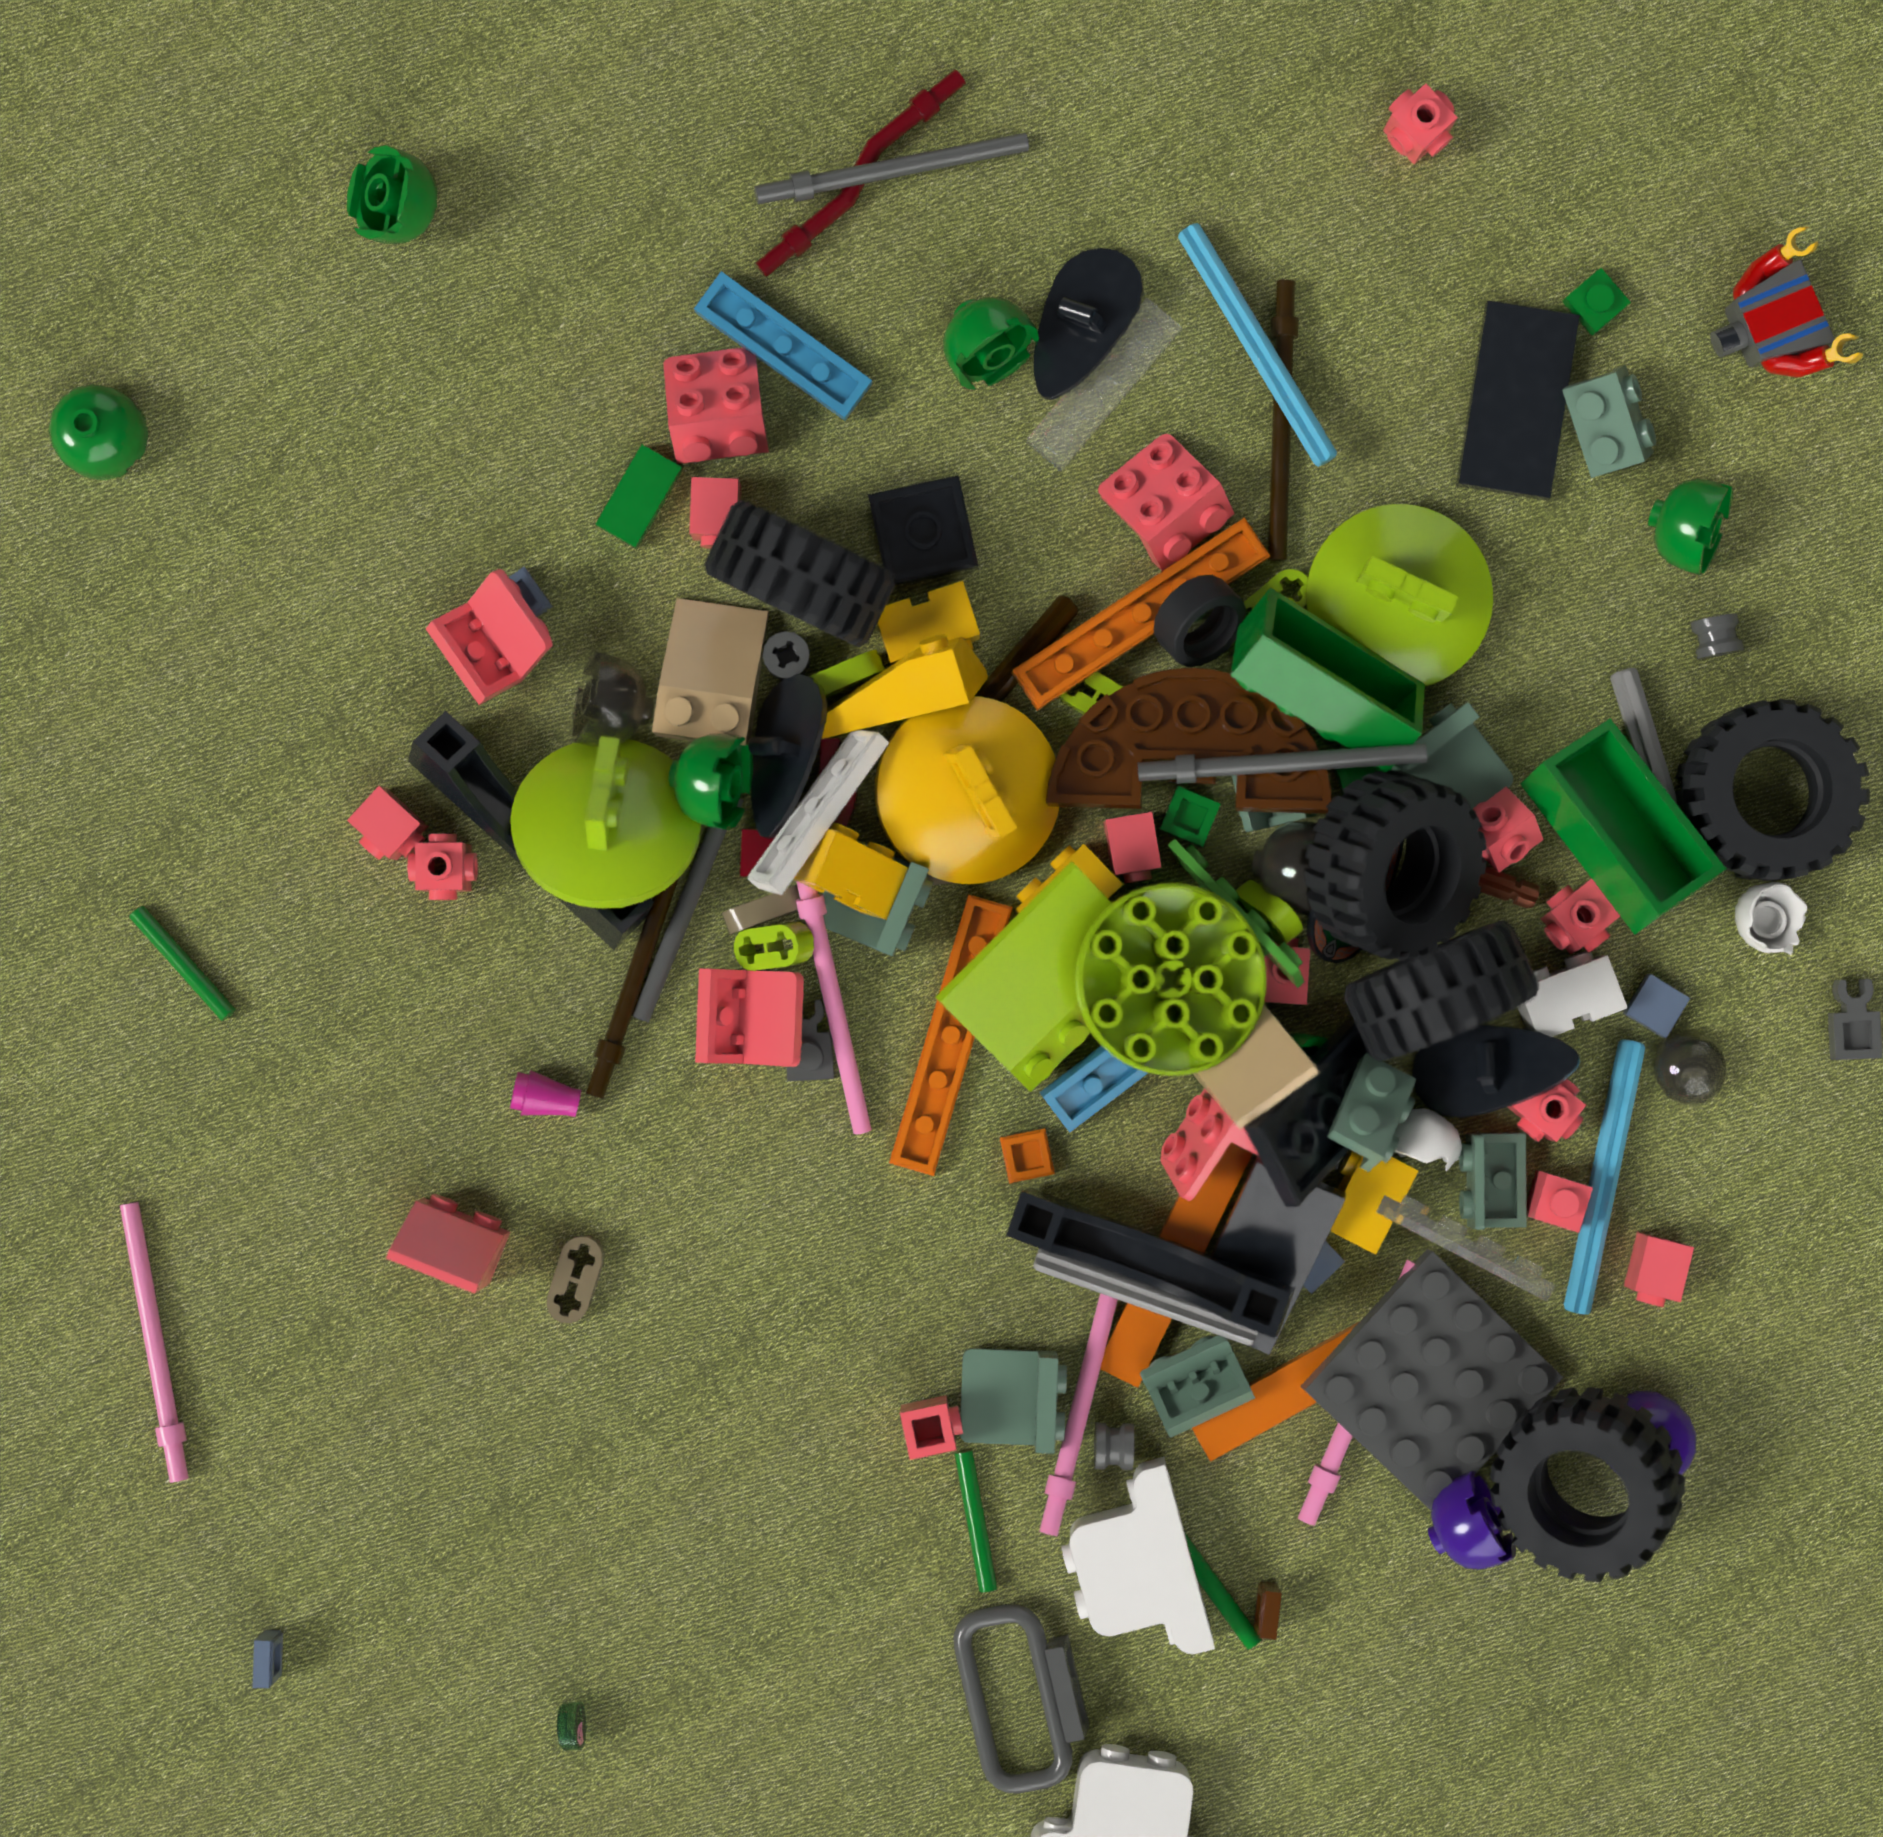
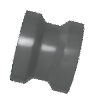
[1690,613,1744,660]
[763,631,811,681]
[1094,1422,1134,1471]

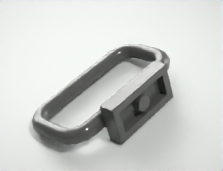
[953,1604,1090,1794]

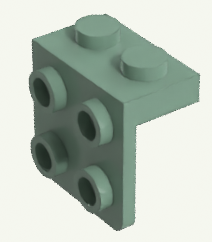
[1391,702,1513,809]
[818,841,934,957]
[960,1348,1067,1454]

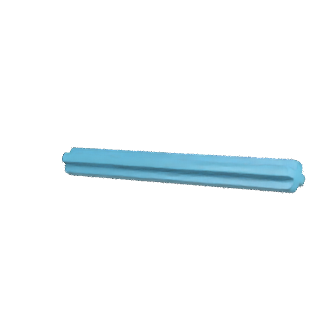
[1178,223,1337,467]
[1564,1039,1645,1315]

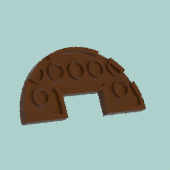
[1046,668,1331,814]

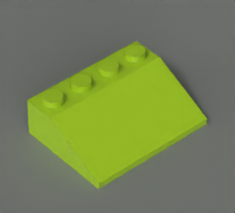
[935,861,1112,1092]

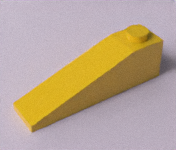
[821,634,988,739]

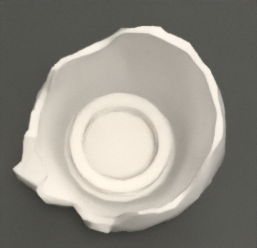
[1735,882,1807,955]
[1394,1108,1462,1171]

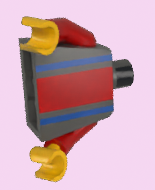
[1710,226,1863,378]

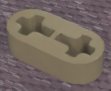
[722,885,800,935]
[546,1235,605,1324]

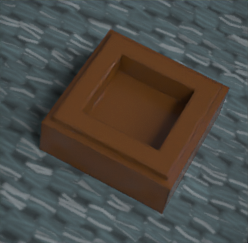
[1253,1581,1282,1640]

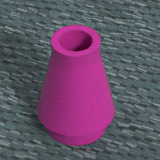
[510,1070,581,1117]

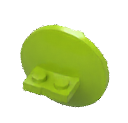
[1305,504,1493,687]
[511,736,701,908]
[1075,883,1267,1076]

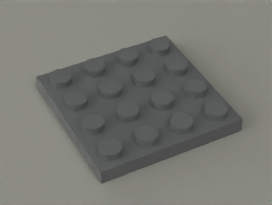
[1300,1249,1563,1511]

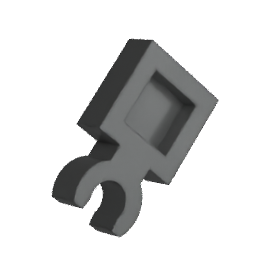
[1828,979,1883,1060]
[786,1000,835,1082]

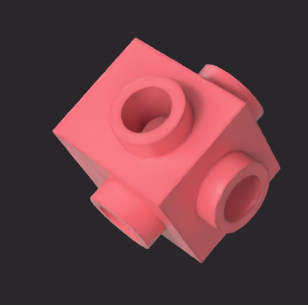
[1383,83,1458,164]
[1473,787,1544,873]
[407,834,478,900]
[1540,878,1620,955]
[1507,1079,1586,1142]

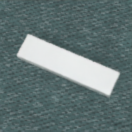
[747,730,889,895]

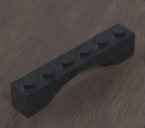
[408,711,654,950]
[1006,1188,1296,1339]

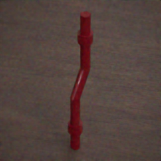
[755,69,966,278]

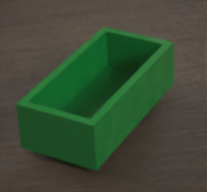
[1230,587,1425,772]
[1520,718,1726,935]

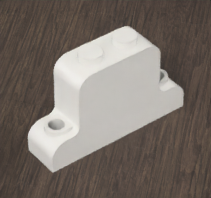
[1061,1457,1215,1654]
[1031,1744,1193,1837]

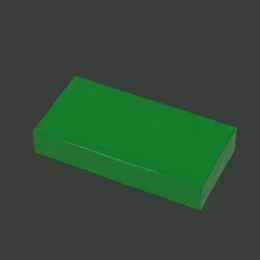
[595,444,683,550]

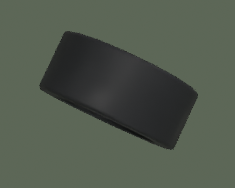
[1154,575,1247,667]

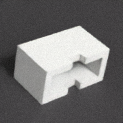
[1518,951,1628,1037]

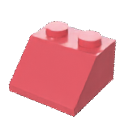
[386,1194,510,1294]

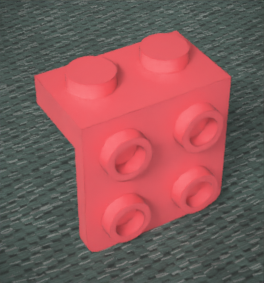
[663,347,769,464]
[1098,434,1235,571]
[426,569,552,705]
[695,968,804,1067]
[1160,1088,1259,1201]

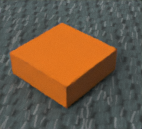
[1000,1128,1055,1184]

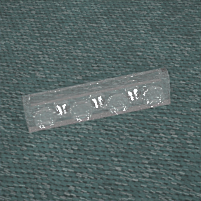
[1026,298,1183,472]
[1376,1195,1556,1302]

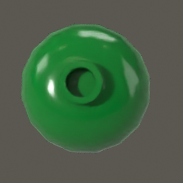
[347,145,438,245]
[943,297,1039,389]
[48,384,149,481]
[1648,479,1733,575]
[669,734,753,831]

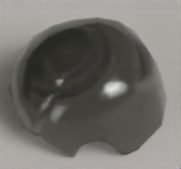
[1653,1029,1726,1105]

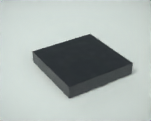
[868,475,979,586]

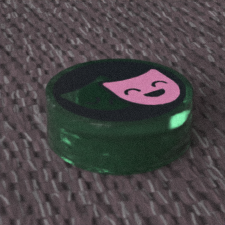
[557,1701,587,1751]

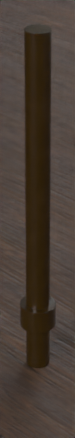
[1268,280,1299,561]
[586,878,679,1099]

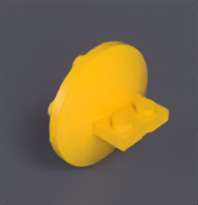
[875,696,1059,884]

